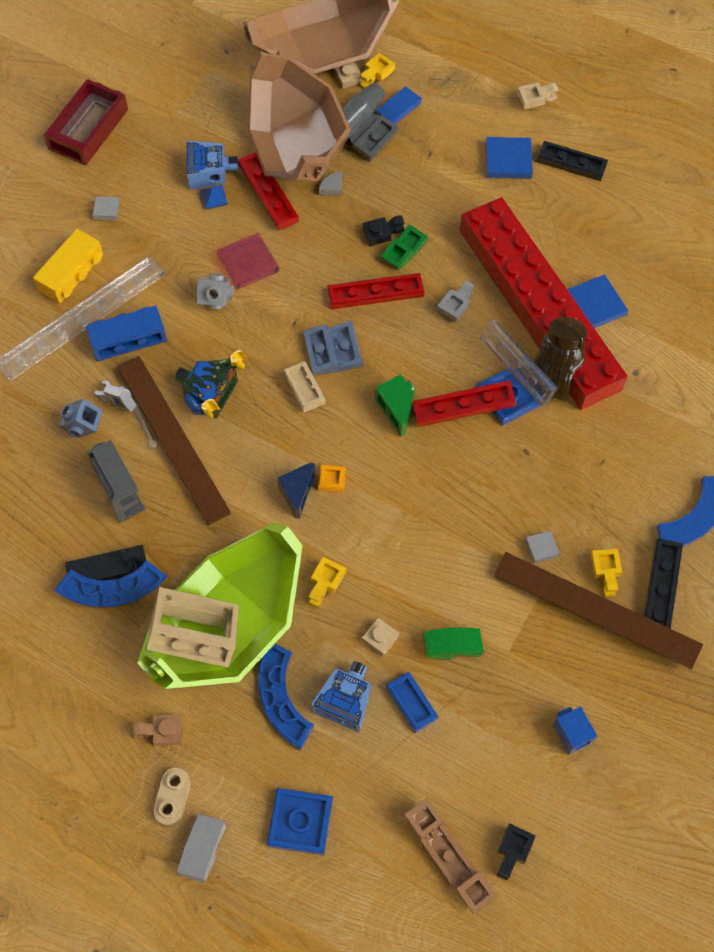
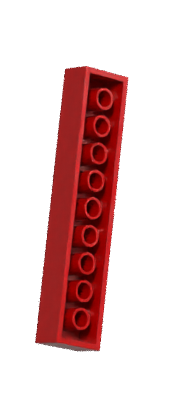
[459,197,628,410]

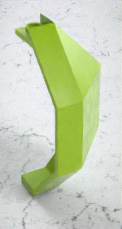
[137,522,303,689]

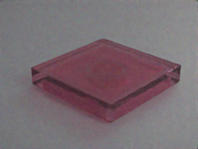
[216,233,279,290]

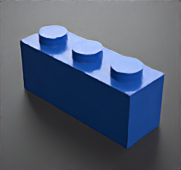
[86,305,167,362]

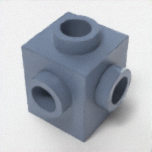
[59,398,103,438]

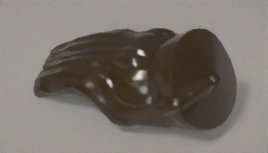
[531,317,587,400]

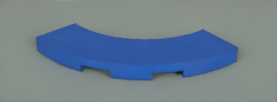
[657,476,714,547]
[54,560,168,607]
[258,644,314,751]

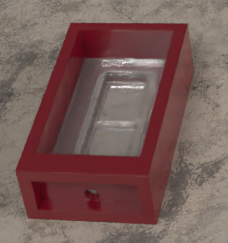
[44,79,128,165]

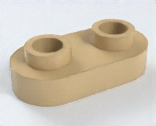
[154,768,191,827]

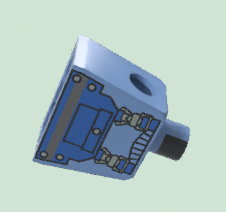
[187,141,238,190]
[311,661,371,733]

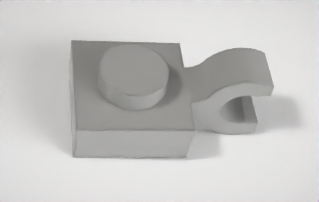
[437,280,474,323]
[94,380,137,412]

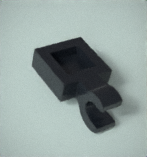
[362,215,405,247]
[496,823,536,881]

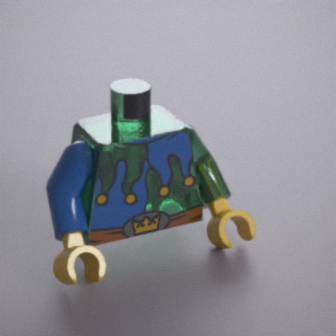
[175,350,248,419]

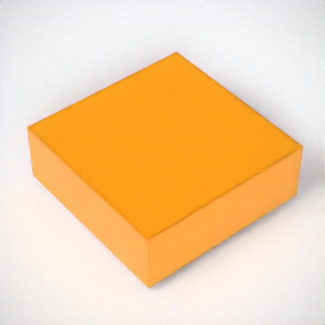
[318,464,346,493]

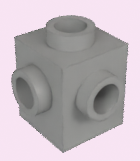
[197,273,234,309]

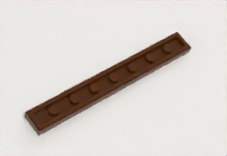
[117,356,231,526]
[494,552,703,670]

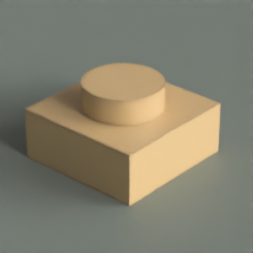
[335,62,363,89]
[362,618,400,657]

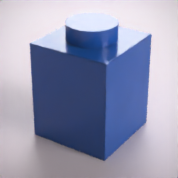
[553,707,598,755]

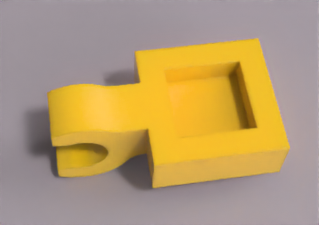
[359,53,395,88]
[590,549,623,597]
[309,557,346,607]

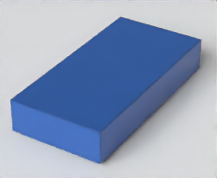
[376,86,422,124]
[386,671,439,733]

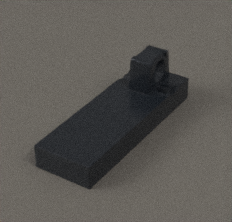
[65,544,146,580]

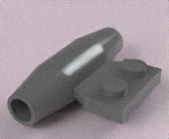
[342,83,399,162]

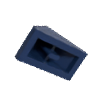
[278,462,316,519]

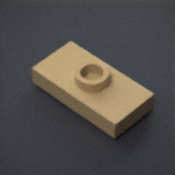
[283,361,326,413]

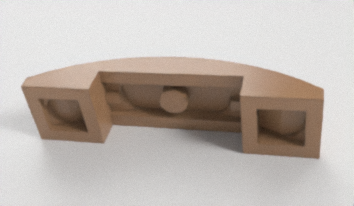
[404,797,497,914]

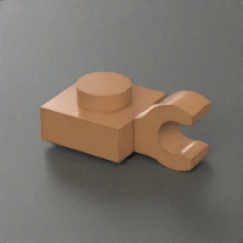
[133,714,182,746]

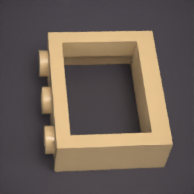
[146,587,239,668]

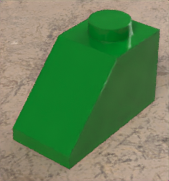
[375,374,415,437]

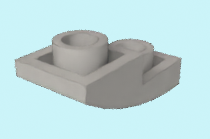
[177,814,226,883]

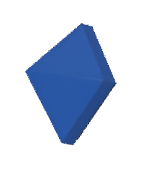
[200,185,228,209]

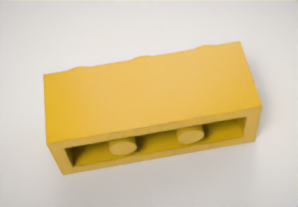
[33,229,103,304]

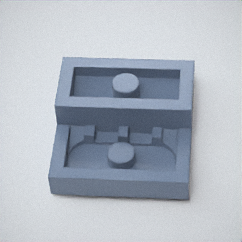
[303,321,364,375]

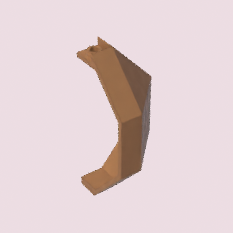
[242,0,400,74]
[248,50,351,181]

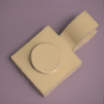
[518,82,558,110]

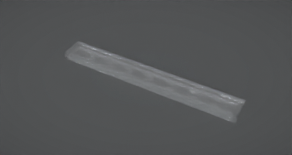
[0,256,165,382]

